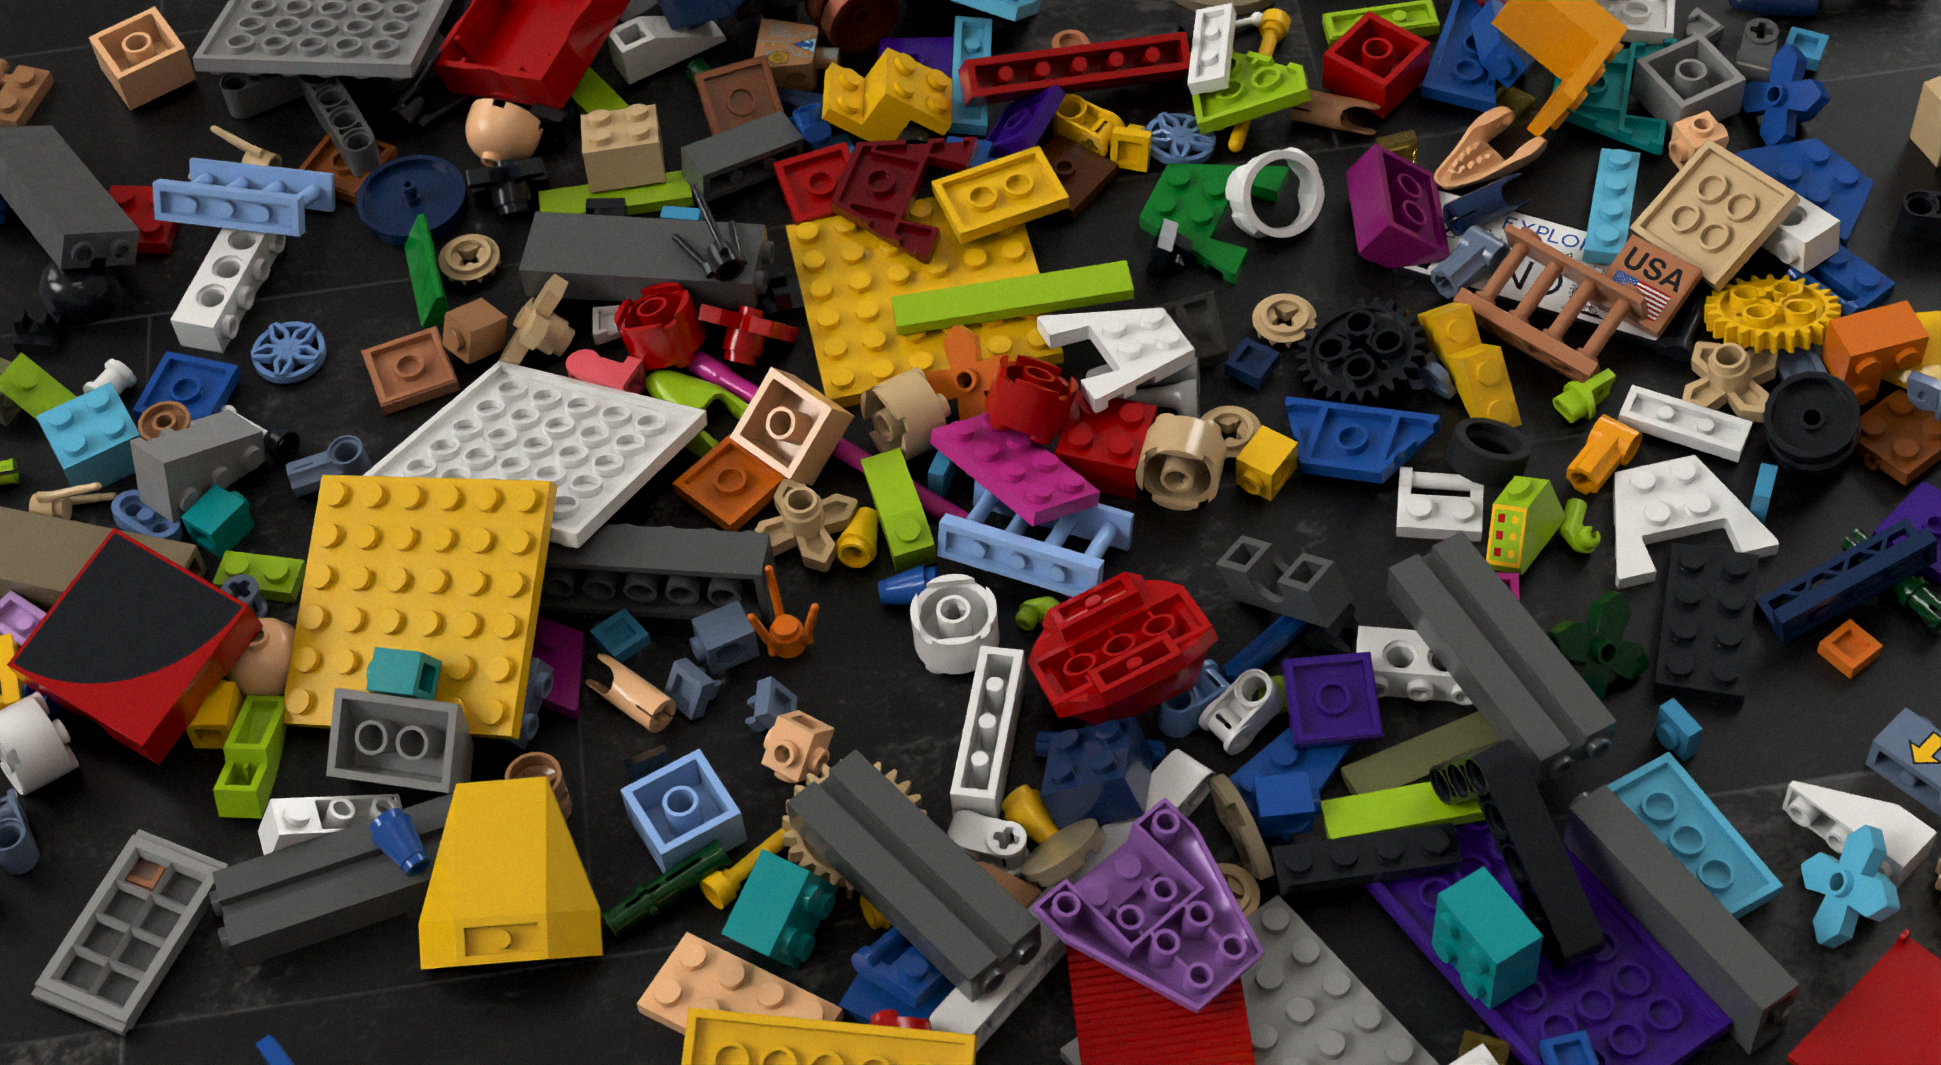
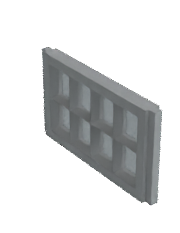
[31,829,229,1036]

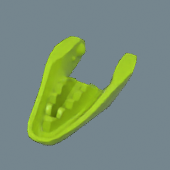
[645,369,748,457]

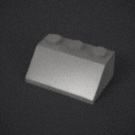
[326,688,474,793]

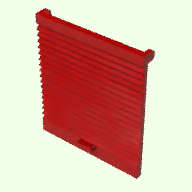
[1786,928,1941,1065]
[1065,944,1255,1065]

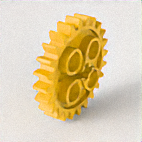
[1704,274,1841,354]

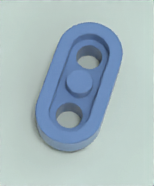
[111,489,183,541]

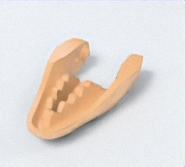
[1434,106,1547,190]

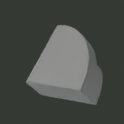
[1685,7,1725,44]

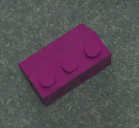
[1346,143,1450,269]

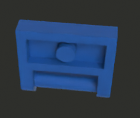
[1786,243,1896,317]
[851,927,949,1010]

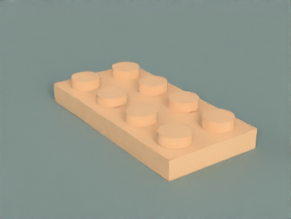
[637,932,844,1035]

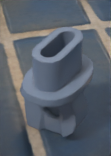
[1408,351,1457,400]
[1907,371,1941,421]

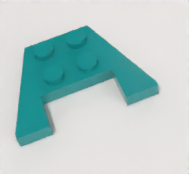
[1552,38,1678,155]

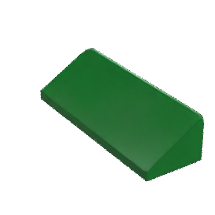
[404,213,449,328]

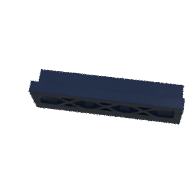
[1755,518,1937,644]

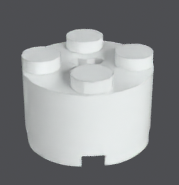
[910,574,1000,674]
[0,691,79,796]

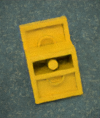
[822,47,952,142]

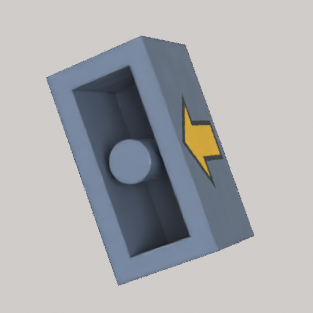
[1866,707,1941,817]

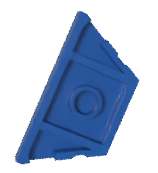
[1735,138,1874,248]
[1285,396,1441,484]

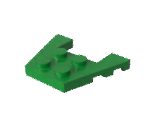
[1139,163,1289,284]

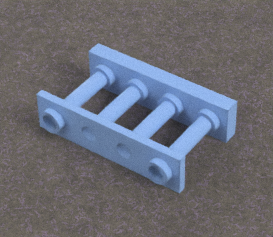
[152,157,336,237]
[937,480,1134,597]

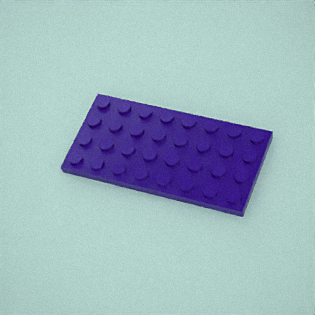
[1363,820,1733,1065]

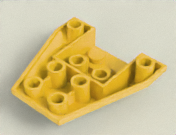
[418,776,604,970]

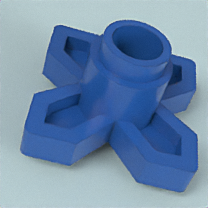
[1741,43,1831,146]

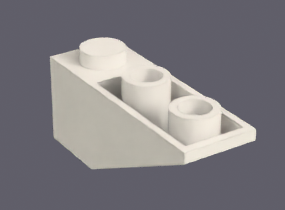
[607,16,726,85]
[1782,781,1937,889]
[258,794,403,855]

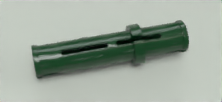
[1841,528,1941,631]
[601,838,732,937]

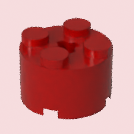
[614,282,706,373]
[984,355,1079,445]

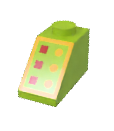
[1486,476,1566,575]

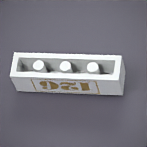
[950,646,1026,819]

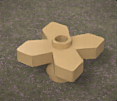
[499,274,575,365]
[1682,341,1779,423]
[754,479,859,572]

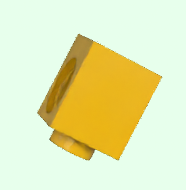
[1236,425,1298,501]

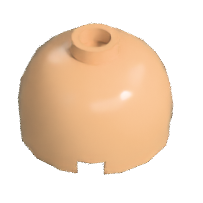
[465,98,543,167]
[226,617,295,700]

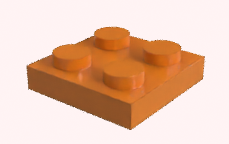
[672,433,788,531]

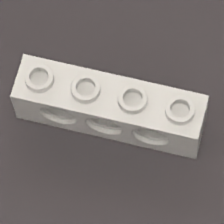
[1726,149,1841,274]
[170,228,286,353]
[1356,626,1473,705]

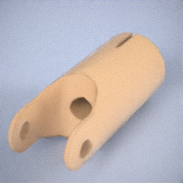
[585,654,676,733]

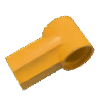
[1566,414,1643,495]

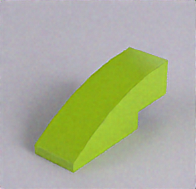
[213,695,287,819]

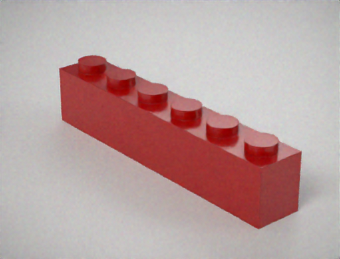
[958,31,1191,107]

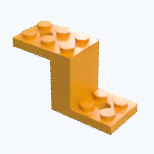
[1491,0,1628,137]

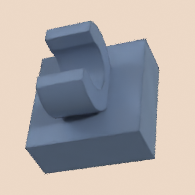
[664,658,721,720]
[745,676,797,732]

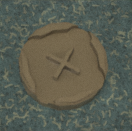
[1021,818,1106,887]

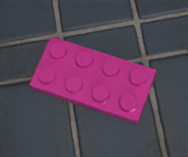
[930,412,1100,526]

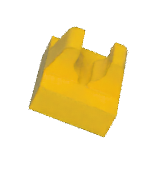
[1110,124,1152,172]

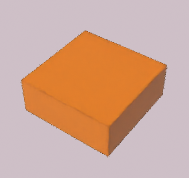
[1817,619,1883,679]

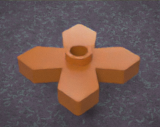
[925,325,1016,421]

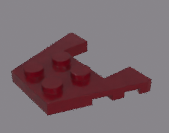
[830,136,979,265]

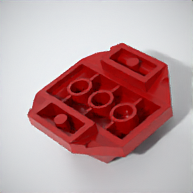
[1027,572,1218,725]

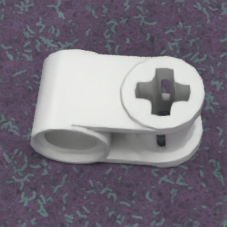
[1198,669,1284,755]
[947,810,1030,878]

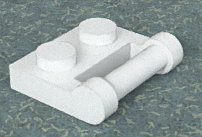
[1396,467,1484,542]

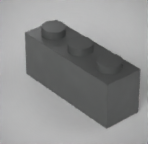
[681,110,804,202]

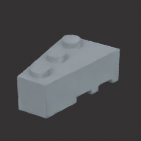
[130,409,266,523]

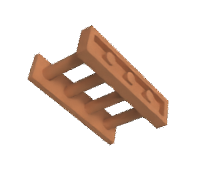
[1453,223,1649,383]

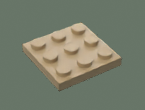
[1629,138,1801,292]

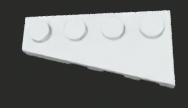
[1594,0,1675,46]

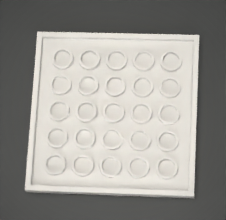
[363,361,707,548]

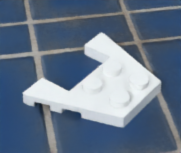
[1037,308,1195,413]
[1613,455,1779,589]

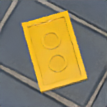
[931,145,1070,244]

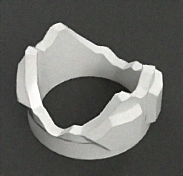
[1225,147,1325,238]

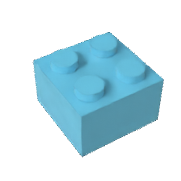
[36,382,142,496]

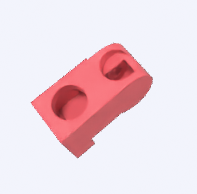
[566,349,646,394]

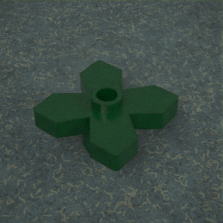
[1546,590,1649,700]

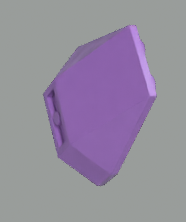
[1031,797,1265,1014]

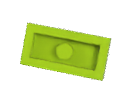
[0,352,77,421]
[212,550,306,603]

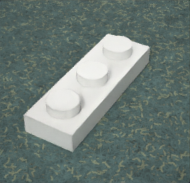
[1187,3,1236,95]
[1618,385,1753,462]

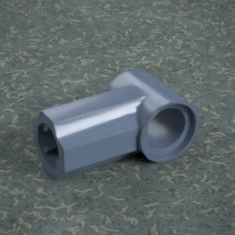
[1431,225,1510,299]
[286,435,373,497]

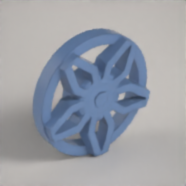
[1146,112,1216,164]
[251,321,327,384]

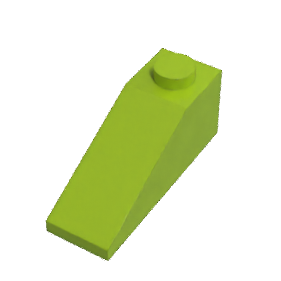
[861,448,937,574]

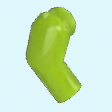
[1559,498,1601,554]
[1015,596,1061,630]

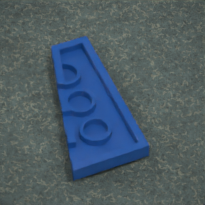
[1229,727,1357,846]

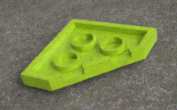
[1188,49,1311,135]

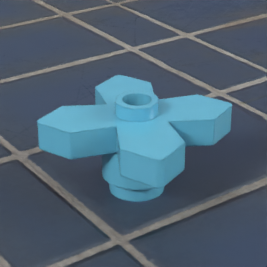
[1801,824,1900,949]

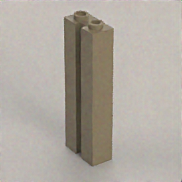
[0,507,207,610]

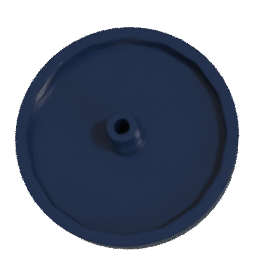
[356,155,469,246]

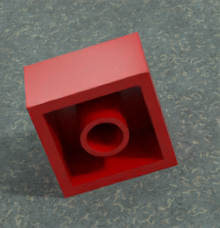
[1322,11,1431,119]
[1055,390,1157,500]

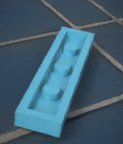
[949,16,992,136]
[1582,148,1640,265]

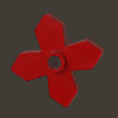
[698,304,799,366]

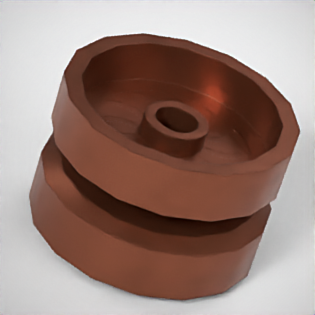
[804,0,900,55]

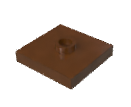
[1041,133,1119,220]

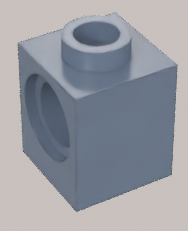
[689,600,760,675]

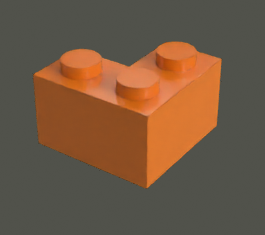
[1820,300,1930,406]

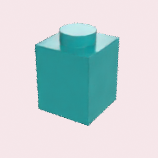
[181,484,255,559]
[366,647,442,700]

